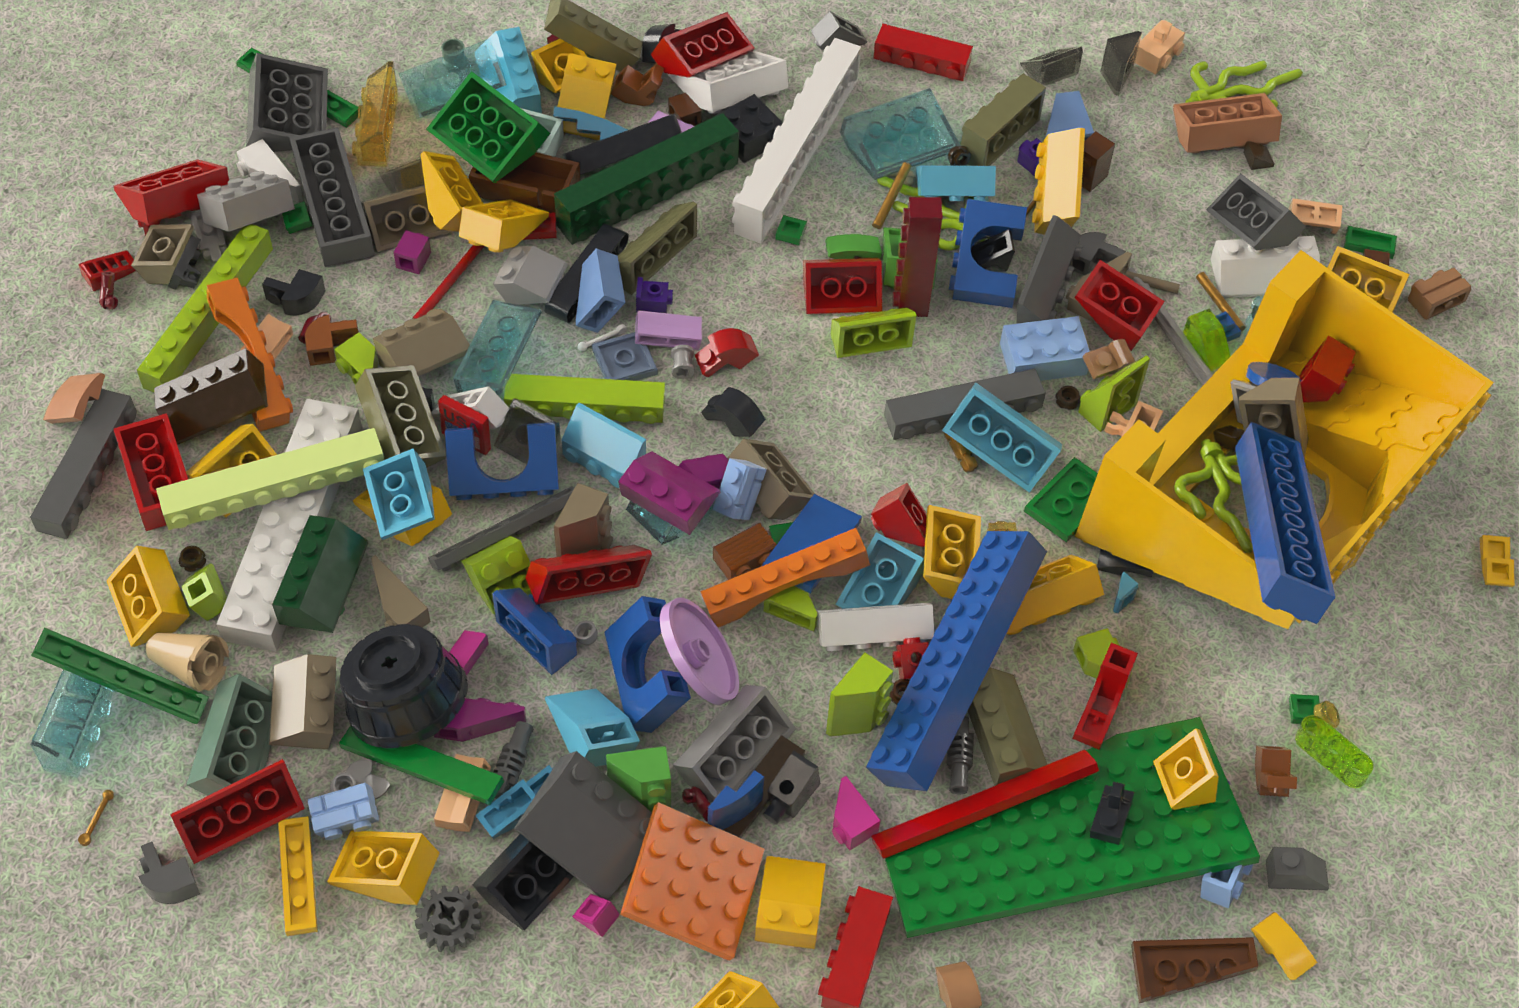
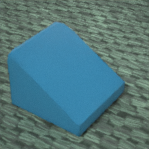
[1113,572,1138,613]

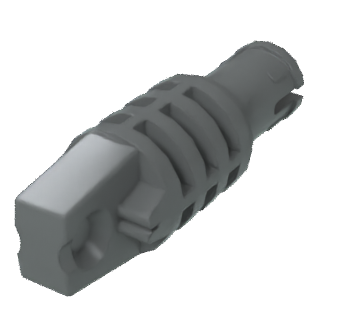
[947,716,974,795]
[493,721,534,799]

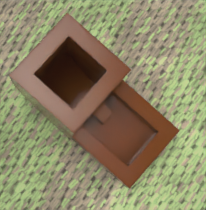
[611,63,664,106]
[305,315,359,366]
[1255,745,1297,797]

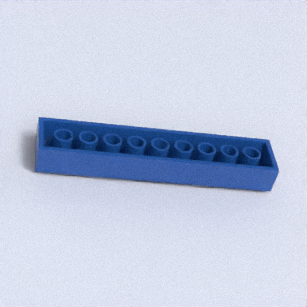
[1235,422,1336,624]
[866,531,1047,792]

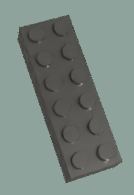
[290,127,375,267]

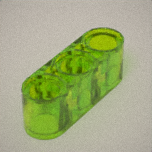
[1295,715,1374,788]

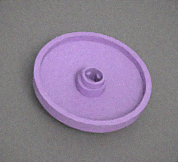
[660,598,739,705]

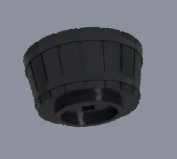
[340,624,468,748]

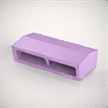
[635,311,702,350]

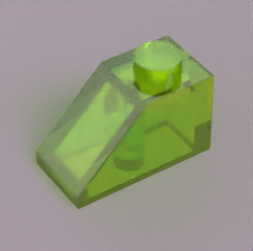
[1183,308,1231,371]

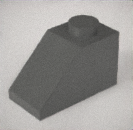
[811,11,867,51]
[1266,847,1329,891]

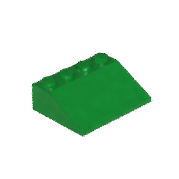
[426,71,551,183]

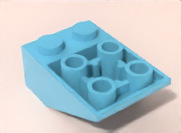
[545,689,640,767]

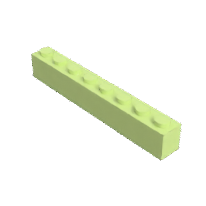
[156,428,384,530]

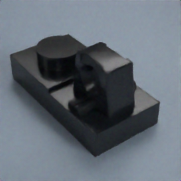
[168,235,201,290]
[1090,781,1134,845]

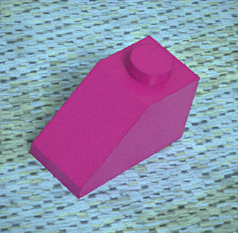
[832,776,881,850]

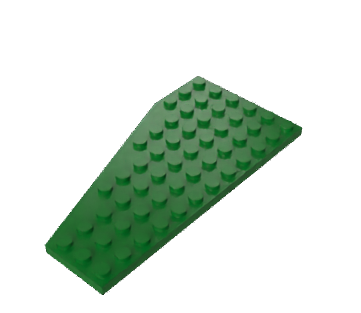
[885,717,1260,938]

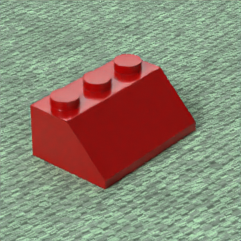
[803,258,882,314]

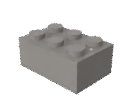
[197,171,295,232]

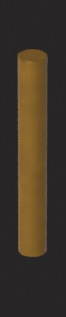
[872,162,912,229]
[1196,272,1246,331]

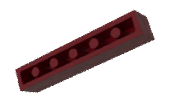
[892,197,943,317]

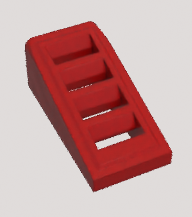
[78,250,136,292]

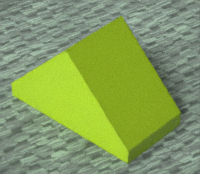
[763,586,818,632]

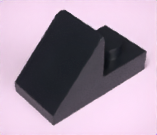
[971,229,1015,271]

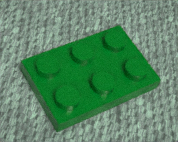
[1024,457,1098,543]

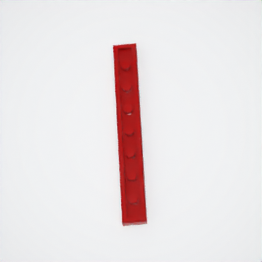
[871,749,1099,859]

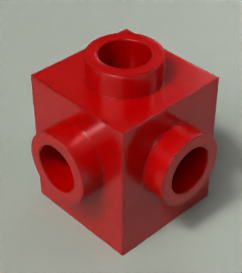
[892,637,929,679]

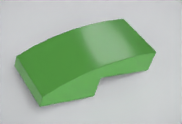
[825,234,882,259]

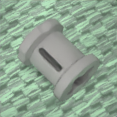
[671,345,695,379]

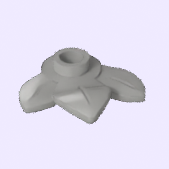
[330,759,390,800]

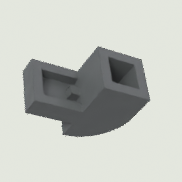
[1072,232,1126,276]
[138,842,200,904]

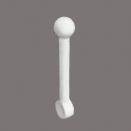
[577,324,627,352]

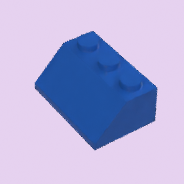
[492,588,577,675]

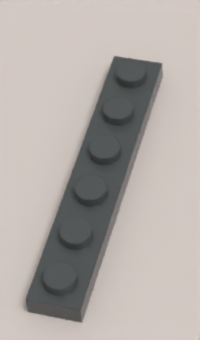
[428,486,575,572]

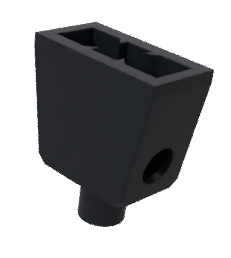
[763,751,821,825]

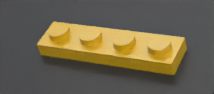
[278,816,318,936]

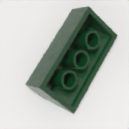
[272,515,368,633]

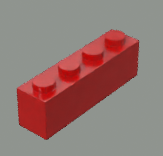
[873,24,973,81]
[818,886,893,1008]

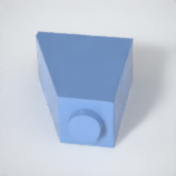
[1046,91,1094,141]
[575,248,626,333]

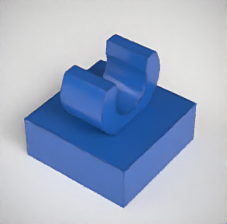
[1205,311,1241,346]

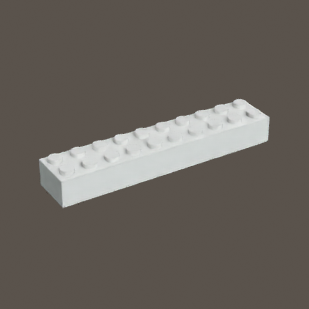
[732,38,861,244]
[216,399,362,652]

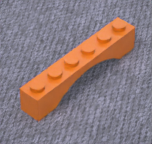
[207,277,293,432]
[700,528,870,627]

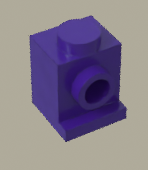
[1017,138,1042,177]
[636,277,673,313]

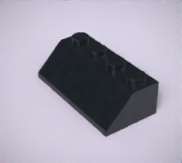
[472,834,574,930]

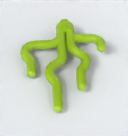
[1185,61,1303,107]
[877,175,991,251]
[1174,439,1253,553]

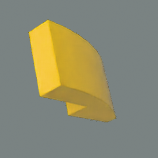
[1480,535,1515,587]
[1251,912,1318,980]

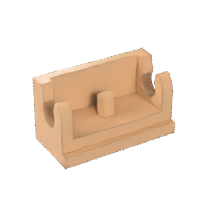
[1288,198,1342,234]

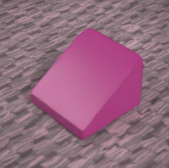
[572,893,619,937]

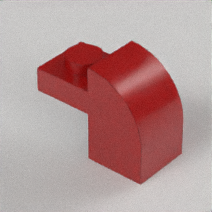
[695,328,759,377]

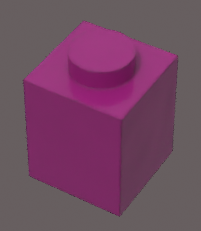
[393,230,431,275]

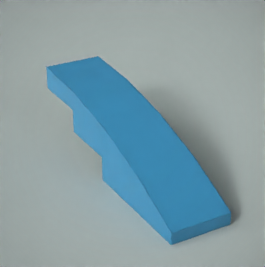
[553,106,628,140]
[475,765,554,839]

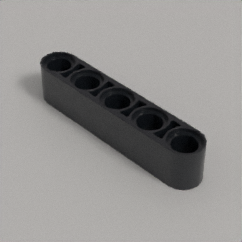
[562,113,682,175]
[544,223,629,323]

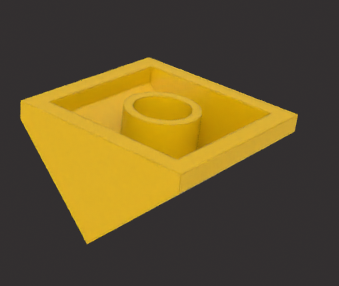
[531,39,587,93]
[1153,728,1219,810]

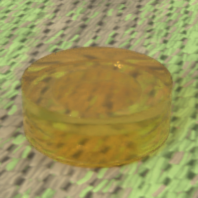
[1314,700,1340,731]

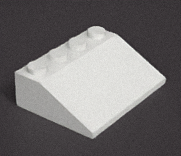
[668,50,788,114]

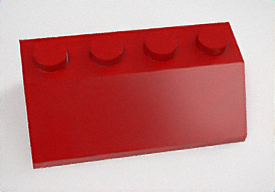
[651,12,755,78]
[113,159,229,225]
[113,413,188,531]
[525,545,652,605]
[170,759,305,864]

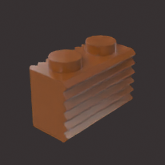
[713,523,777,580]

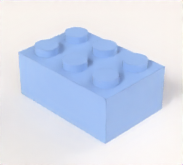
[1000,316,1089,381]

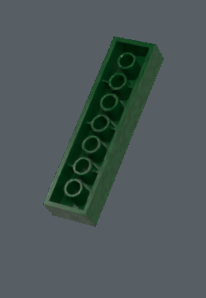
[554,113,739,245]

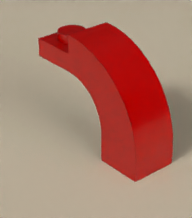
[1072,642,1138,750]

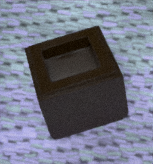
[1243,141,1275,170]
[1213,425,1244,452]

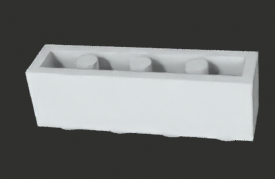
[817,603,934,651]

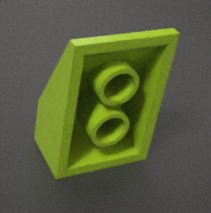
[1078,355,1150,432]

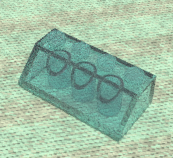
[398,38,507,119]
[453,300,542,395]
[30,669,117,778]

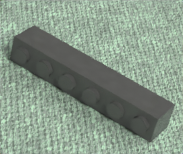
[884,369,1046,440]
[30,389,137,539]

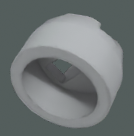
[574,620,598,645]

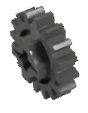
[414,886,482,953]

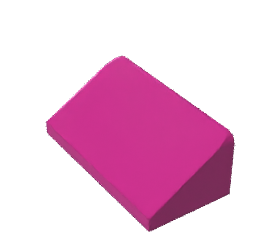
[449,630,489,676]

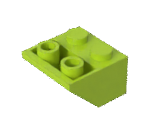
[462,536,532,614]

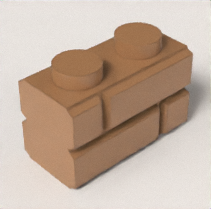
[1408,268,1472,320]

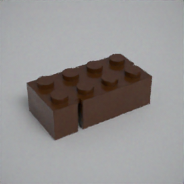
[468,152,580,214]

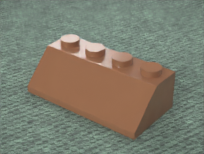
[1173,93,1282,153]

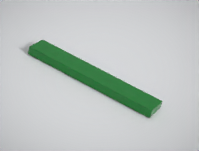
[236,47,362,128]
[31,627,209,724]
[339,726,504,805]

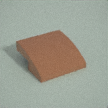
[43,373,105,424]

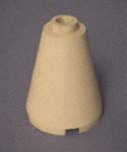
[146,633,229,692]

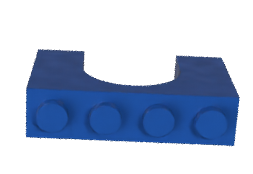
[949,199,1027,308]
[445,422,559,500]
[604,596,691,733]

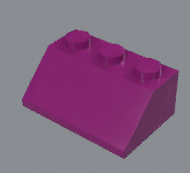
[618,451,721,535]

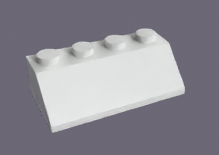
[1210,236,1320,298]

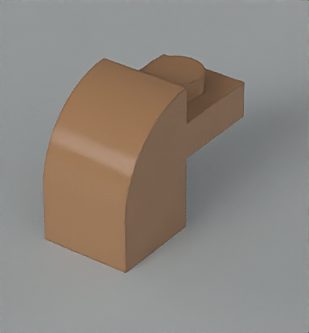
[1082,339,1135,380]
[935,961,982,1008]

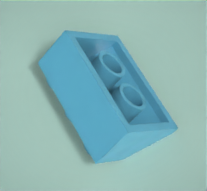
[916,165,996,201]
[561,403,646,488]

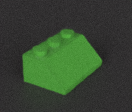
[606,746,671,812]

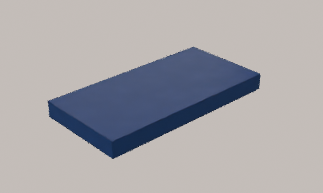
[762,494,862,594]

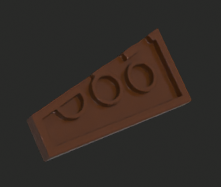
[1131,937,1258,1004]

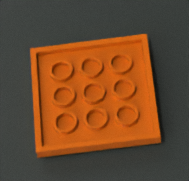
[620,802,765,961]

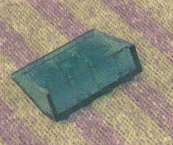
[840,88,961,180]

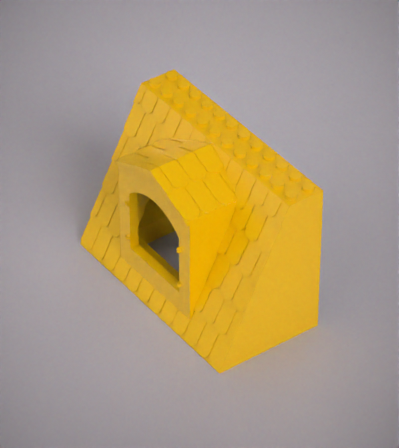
[1075,250,1494,629]

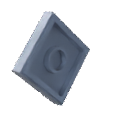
[592,332,658,381]

